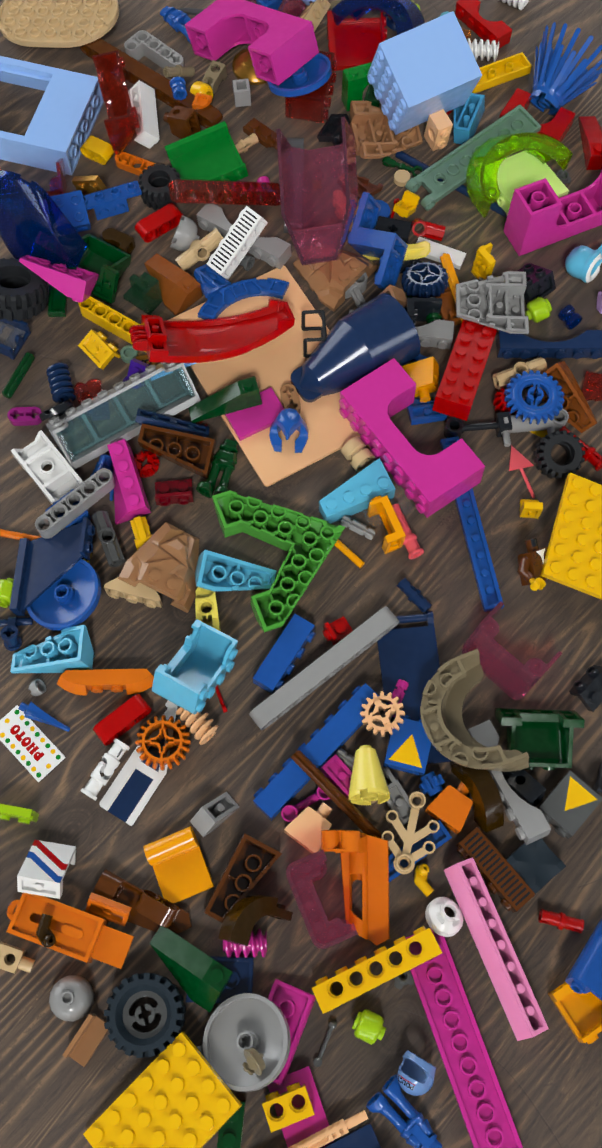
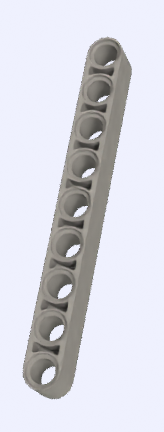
[249,606,400,730]

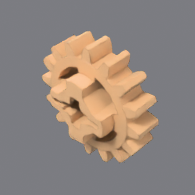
[360,691,405,737]

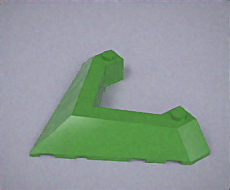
[212,490,345,632]

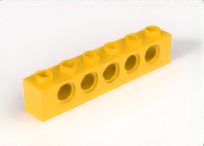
[312,926,442,1014]

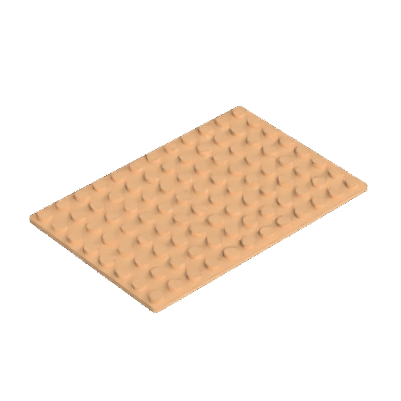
[169,265,360,487]

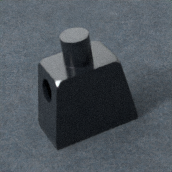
[502,769,546,807]

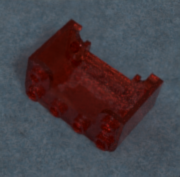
[285,51,337,123]

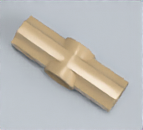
[175,228,224,271]
[492,357,548,390]

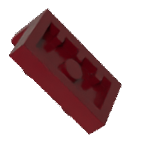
[155,479,194,506]

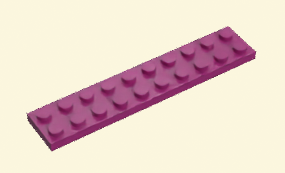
[406,929,523,1148]

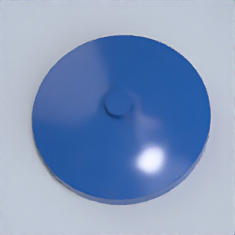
[267,53,332,97]
[27,559,101,631]

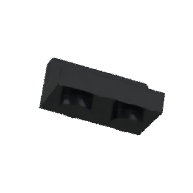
[569,665,602,712]

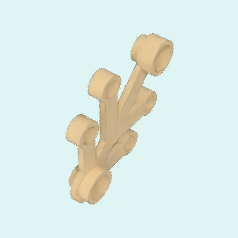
[381,791,440,875]

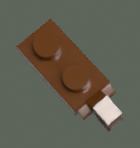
[243,118,284,152]

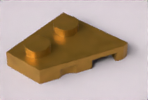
[71,175,108,195]

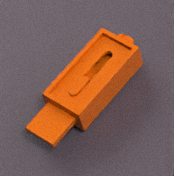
[6,893,134,969]

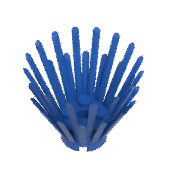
[529,22,602,115]

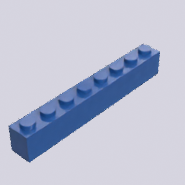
[253,683,383,821]

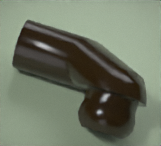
[36,914,56,947]

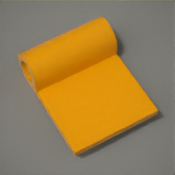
[143,826,214,904]

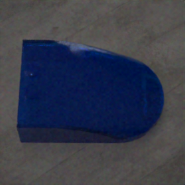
[0,170,87,267]

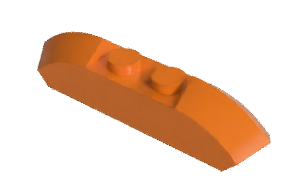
[57,669,154,696]

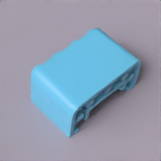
[152,619,238,715]

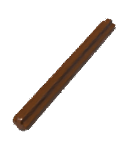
[291,750,385,839]

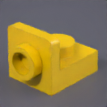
[520,499,543,519]

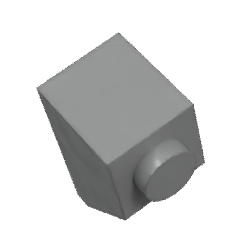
[190,792,239,837]

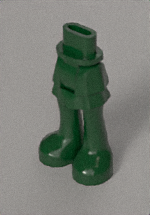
[196,439,238,498]

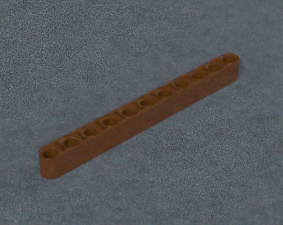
[80,38,223,129]

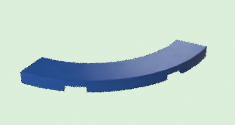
[198,278,289,320]

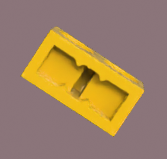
[262,1082,315,1133]

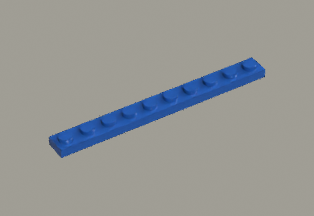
[440,437,504,612]

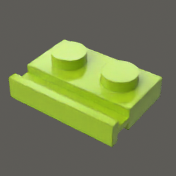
[0,804,39,825]

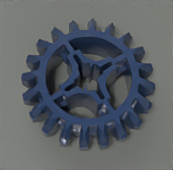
[402,261,448,298]

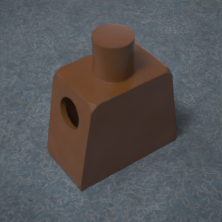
[163,106,201,139]

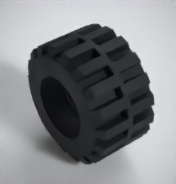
[138,163,182,210]
[533,430,585,479]

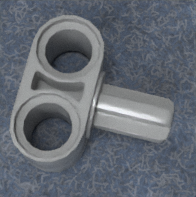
[345,273,368,307]

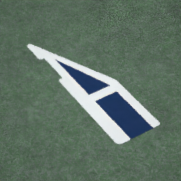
[99,700,178,826]

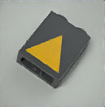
[537,771,602,839]

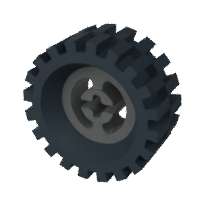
[104,973,186,1058]

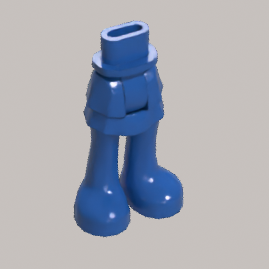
[160,6,191,44]
[366,1074,442,1148]

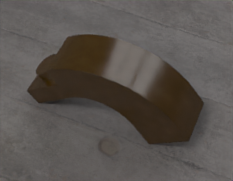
[451,763,504,833]
[218,895,293,946]

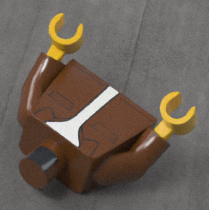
[517,538,548,591]

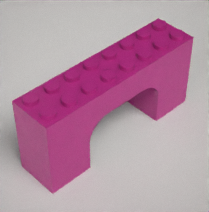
[185,0,319,86]
[503,170,602,256]
[339,358,485,518]

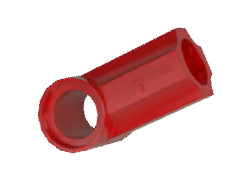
[411,218,446,241]

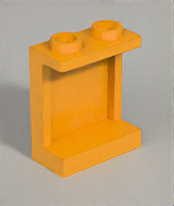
[367,495,406,554]
[548,982,602,1044]

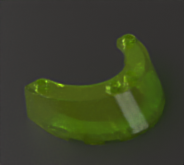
[466,133,573,218]

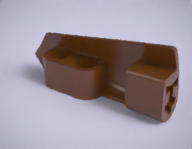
[92,869,192,934]

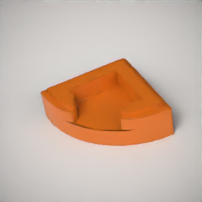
[192,93,212,110]

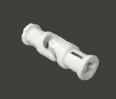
[80,738,130,801]

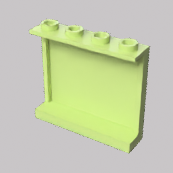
[480,147,569,215]

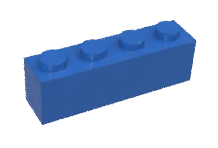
[253,614,316,694]

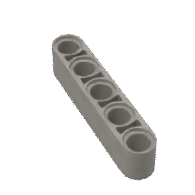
[35,468,115,539]

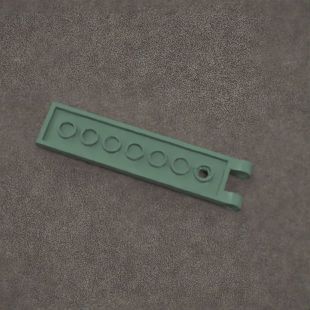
[405,104,541,211]

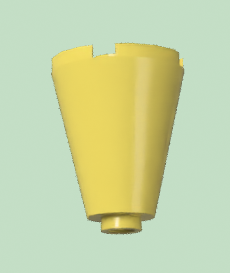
[348,745,390,806]

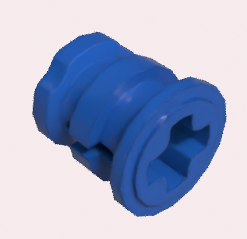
[170,77,187,100]

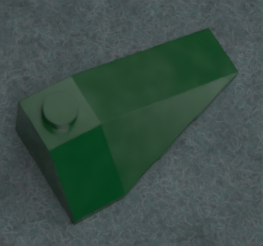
[188,376,262,423]

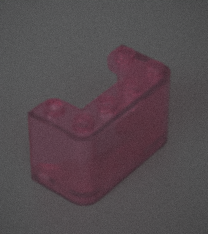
[286,849,358,950]

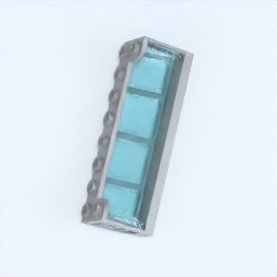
[45,362,201,469]

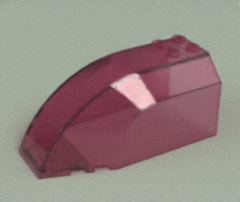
[276,116,358,266]

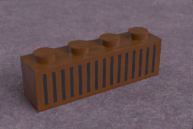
[456,827,536,913]

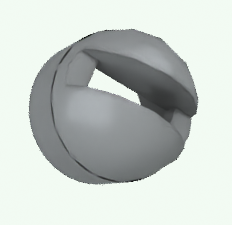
[28,679,46,696]

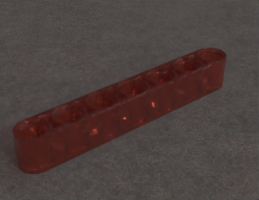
[168,179,285,206]

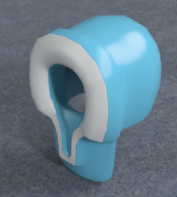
[565,245,602,283]

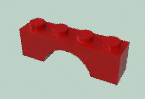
[455,0,512,49]

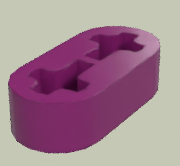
[7,407,42,426]

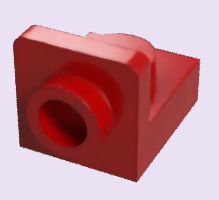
[322,616,353,645]

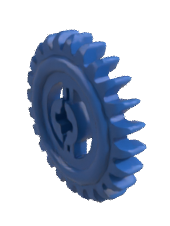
[504,370,565,425]

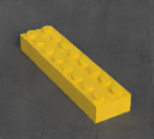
[472,52,532,93]

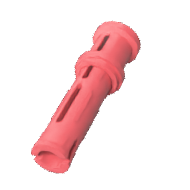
[392,504,424,559]

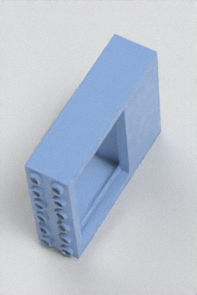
[0,56,104,176]

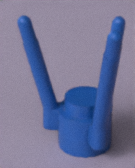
[91,454,114,501]

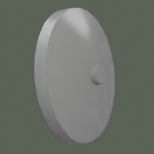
[203,993,291,1092]

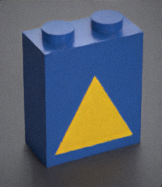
[383,715,431,777]

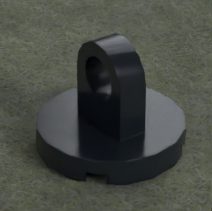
[39,399,74,434]

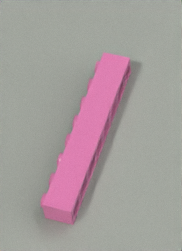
[444,857,549,1041]

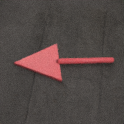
[509,445,535,498]

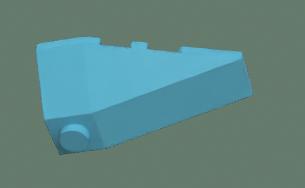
[195,550,277,592]
[10,625,94,673]

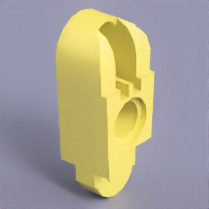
[195,587,221,631]

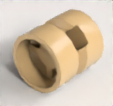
[341,437,375,472]

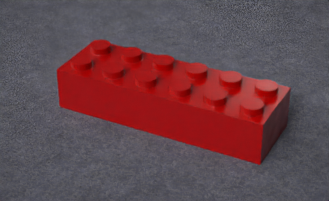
[432,319,497,421]

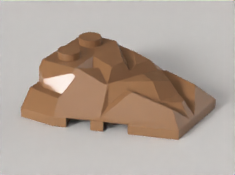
[349,101,423,159]
[293,242,378,312]
[118,522,199,613]

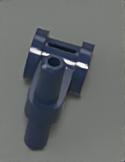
[0,616,33,651]

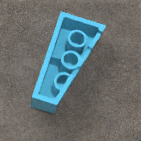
[319,458,395,524]

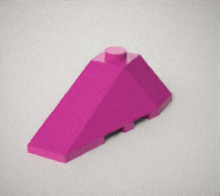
[19,255,99,302]

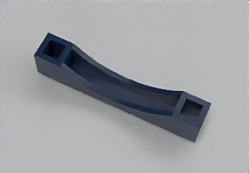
[496,330,602,359]

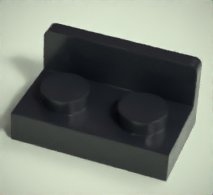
[317,114,350,149]

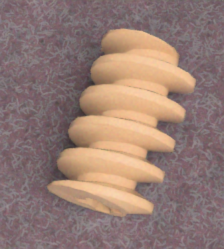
[176,707,219,745]

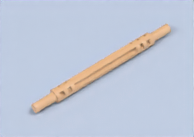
[288,1110,368,1148]

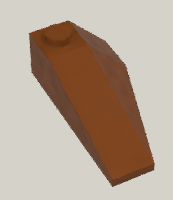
[144,254,202,316]
[531,361,597,433]

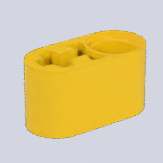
[80,136,115,165]

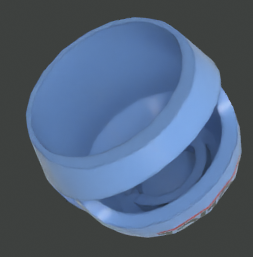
[397,1050,436,1096]

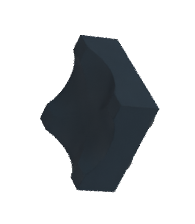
[506,838,566,894]

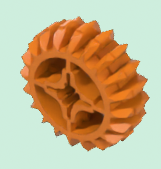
[135,715,191,771]

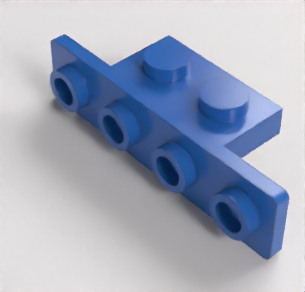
[83,181,142,221]

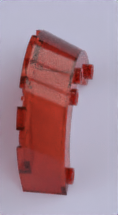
[92,50,140,155]

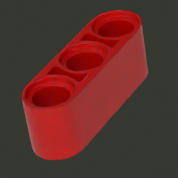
[135,203,184,243]
[93,694,152,746]

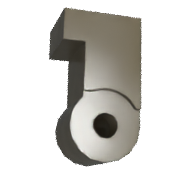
[202,60,228,94]

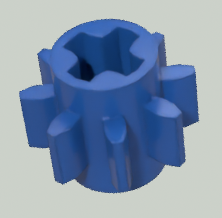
[419,771,445,797]

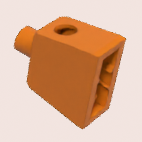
[424,781,473,835]

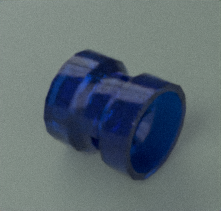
[558,305,583,330]

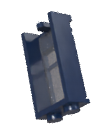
[0,318,31,360]

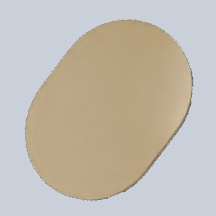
[0,0,119,48]

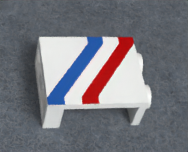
[17,840,76,899]

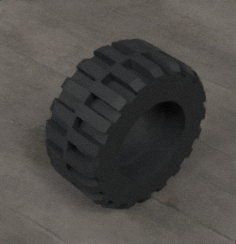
[0,258,48,321]

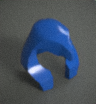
[269,408,309,453]

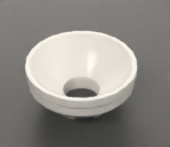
[425,897,464,937]

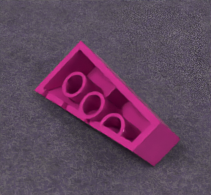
[107,439,151,525]

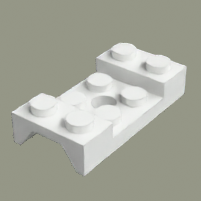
[10,430,83,505]

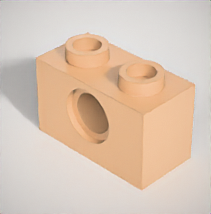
[424,109,453,151]

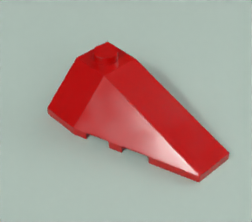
[578,116,602,170]

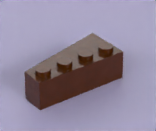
[138,424,216,479]
[203,833,282,923]

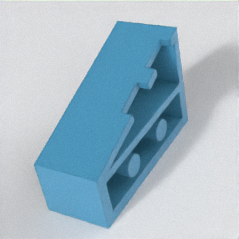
[453,93,485,145]

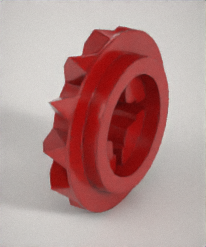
[134,450,160,478]

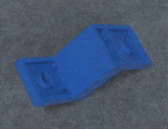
[348,192,408,291]

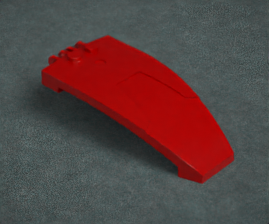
[129,299,295,363]

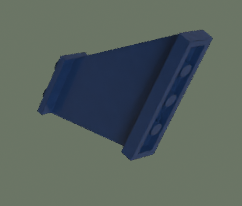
[9,517,95,616]

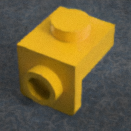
[393,190,420,218]

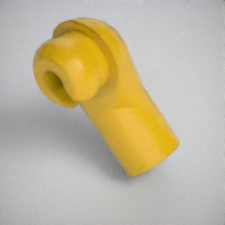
[414,863,434,897]

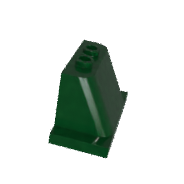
[55,233,131,304]
[495,708,585,770]

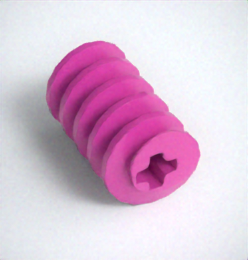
[223,929,267,958]

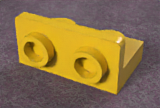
[471,242,496,279]
[78,329,121,369]

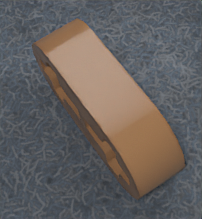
[280,383,301,414]

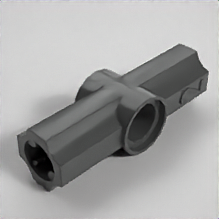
[92,510,125,567]

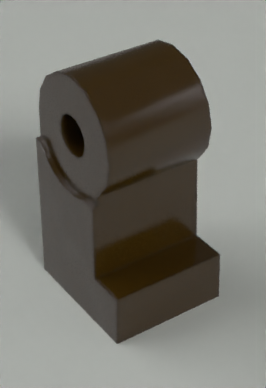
[102,228,135,254]

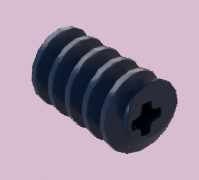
[46,362,76,404]

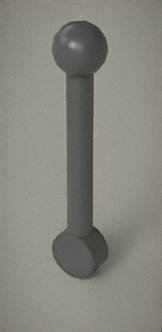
[313,1020,337,1067]

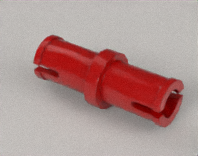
[538,909,584,934]

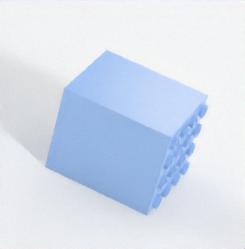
[367,11,482,135]

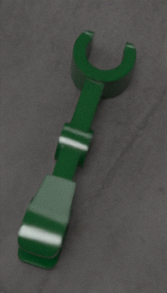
[382,156,423,177]

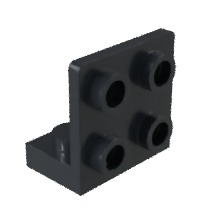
[518,263,556,305]
[405,297,442,327]

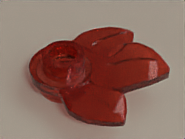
[74,379,103,405]

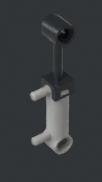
[444,409,569,447]

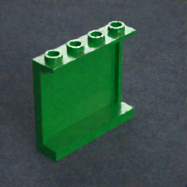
[164,121,248,201]

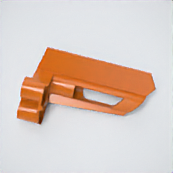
[321,830,390,946]

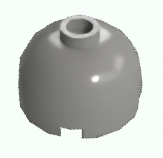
[170,215,200,251]
[49,975,95,1022]

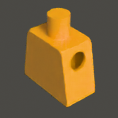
[401,356,439,402]

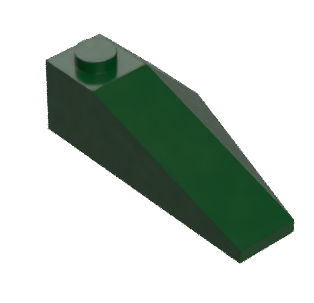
[149,926,234,1013]

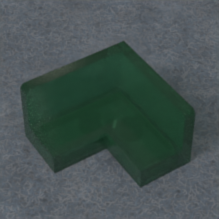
[123,272,163,315]

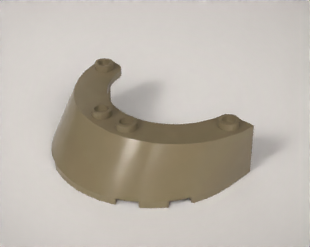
[420,649,529,772]

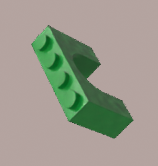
[341,62,372,111]

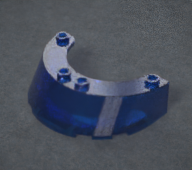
[331,0,425,35]

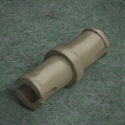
[163,65,195,78]

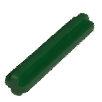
[2,352,35,399]

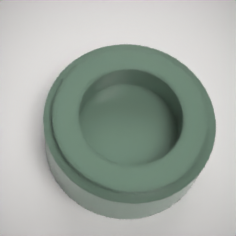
[120,345,139,364]

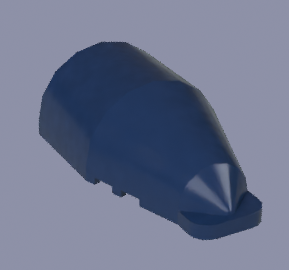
[291,293,421,402]

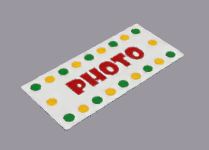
[0,705,65,782]

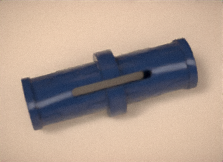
[397,578,432,614]

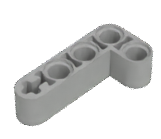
[124,30,184,68]

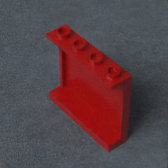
[327,9,387,71]

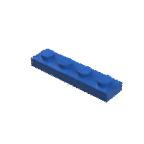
[389,820,452,882]

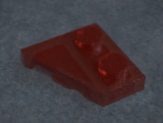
[581,371,602,402]

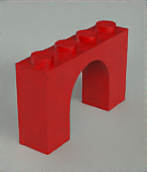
[499,88,576,151]

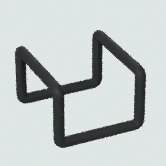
[301,310,327,358]

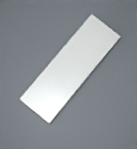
[416,237,467,270]

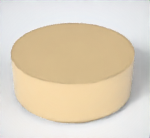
[394,170,410,187]

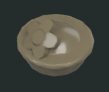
[243,1048,266,1076]

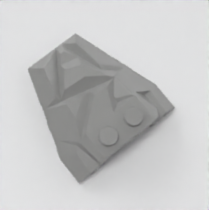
[455,271,529,334]

